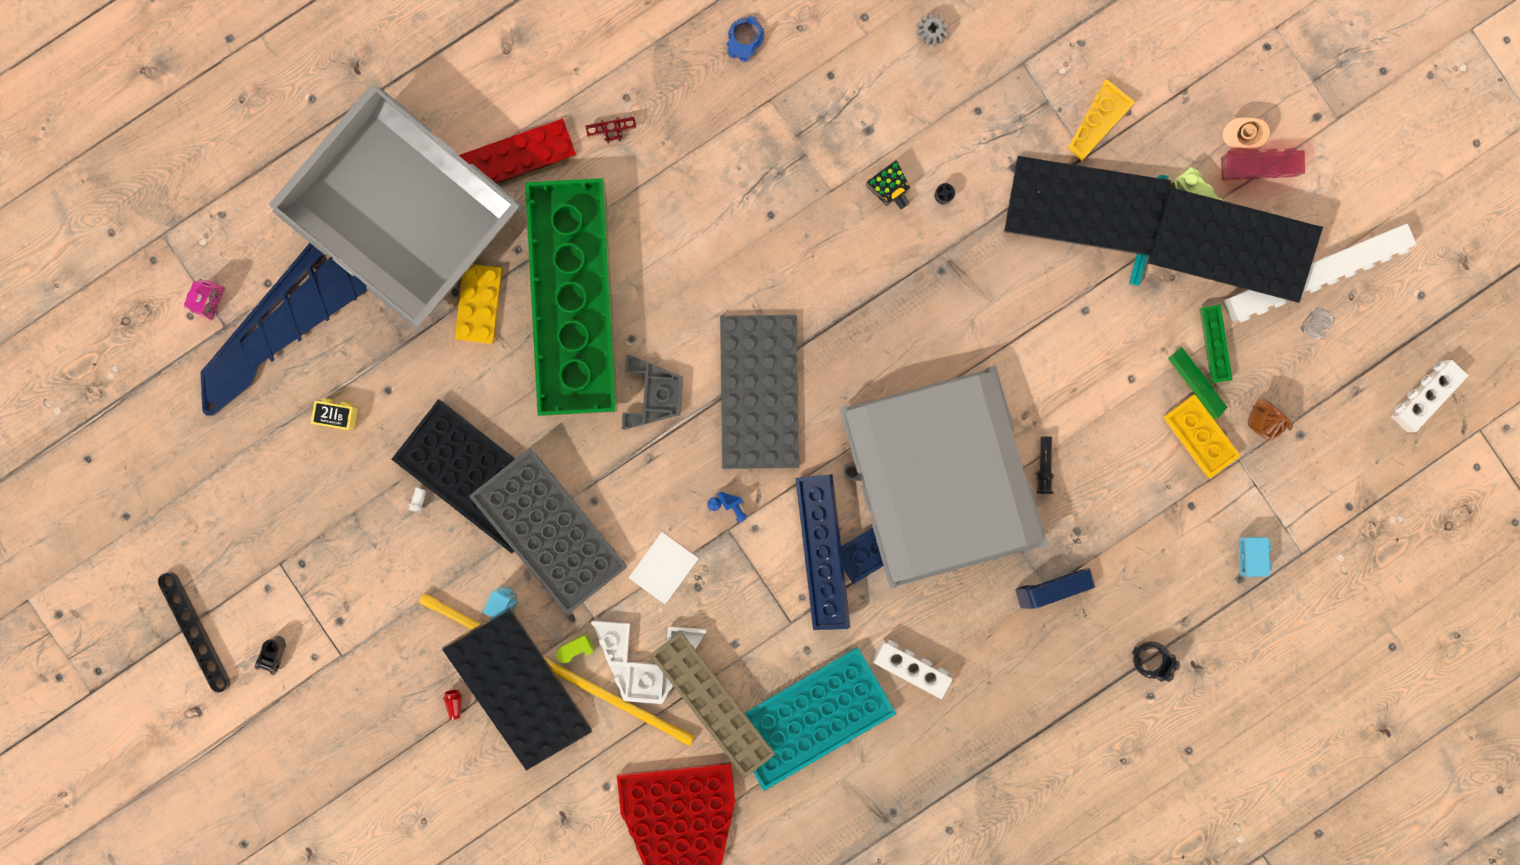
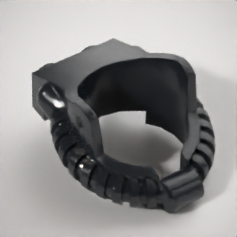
[1132,641,1180,682]

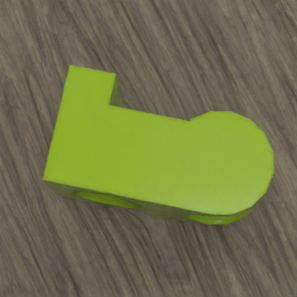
[556,633,595,663]

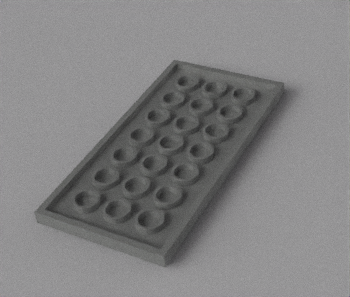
[720,315,799,469]
[469,447,627,615]

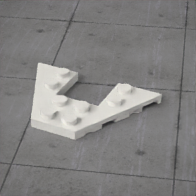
[591,620,707,704]

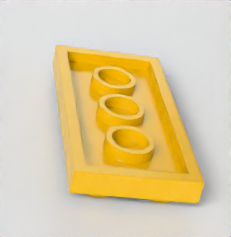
[454,264,503,344]
[1162,394,1241,479]

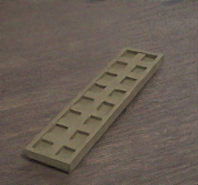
[650,631,775,778]

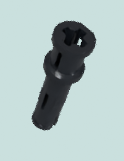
[1036,436,1054,494]

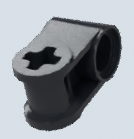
[255,636,286,675]

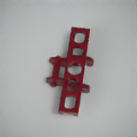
[585,117,637,144]

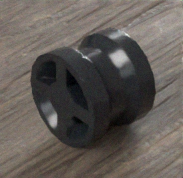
[934,183,955,205]

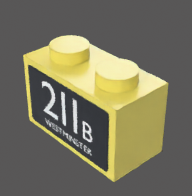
[311,398,358,430]

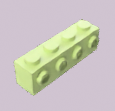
[1171,167,1224,201]

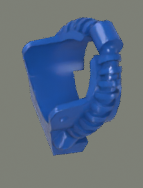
[727,16,765,63]

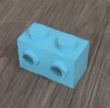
[1239,536,1272,577]
[483,586,517,617]

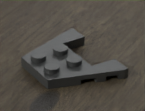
[622,355,683,430]

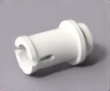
[408,487,428,513]

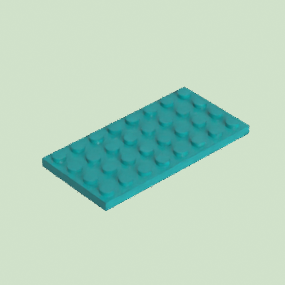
[744,646,896,791]

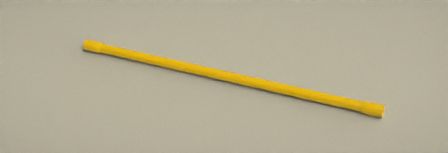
[419,593,694,746]

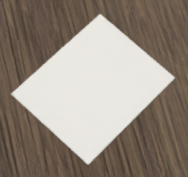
[628,532,699,604]

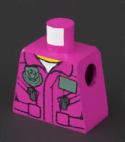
[184,280,225,321]

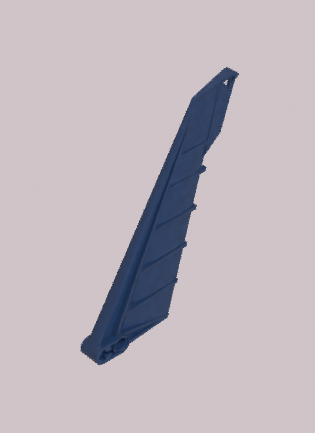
[200,243,367,416]

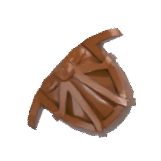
[1248,399,1293,441]

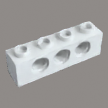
[1390,360,1469,432]
[872,639,953,699]

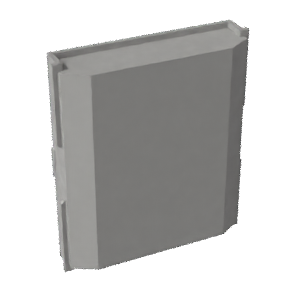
[269,84,524,332]
[839,366,1048,589]

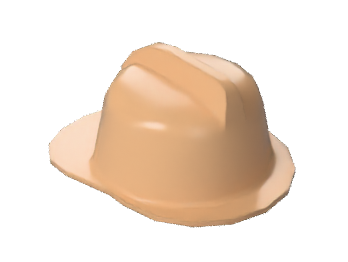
[1223,117,1270,149]

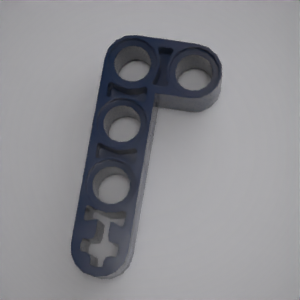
[1015,568,1096,609]

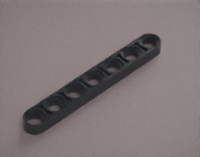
[158,572,230,693]

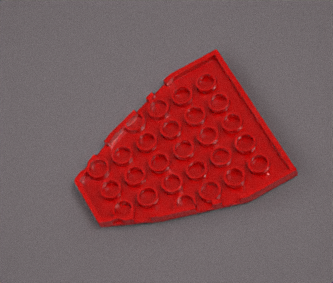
[617,762,735,865]

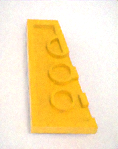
[1068,79,1135,161]

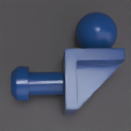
[707,492,747,523]

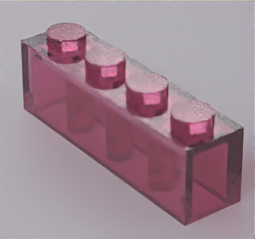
[1221,148,1305,181]

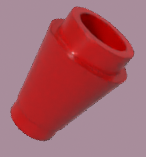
[443,689,462,720]

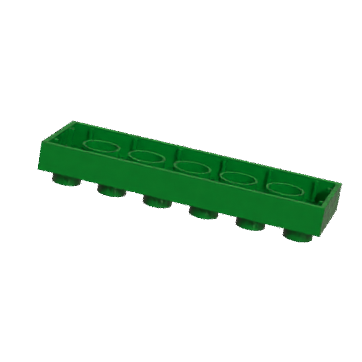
[525,178,618,416]

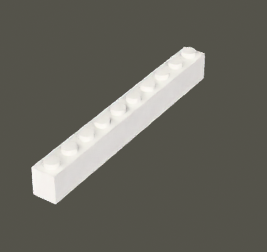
[1223,223,1417,323]

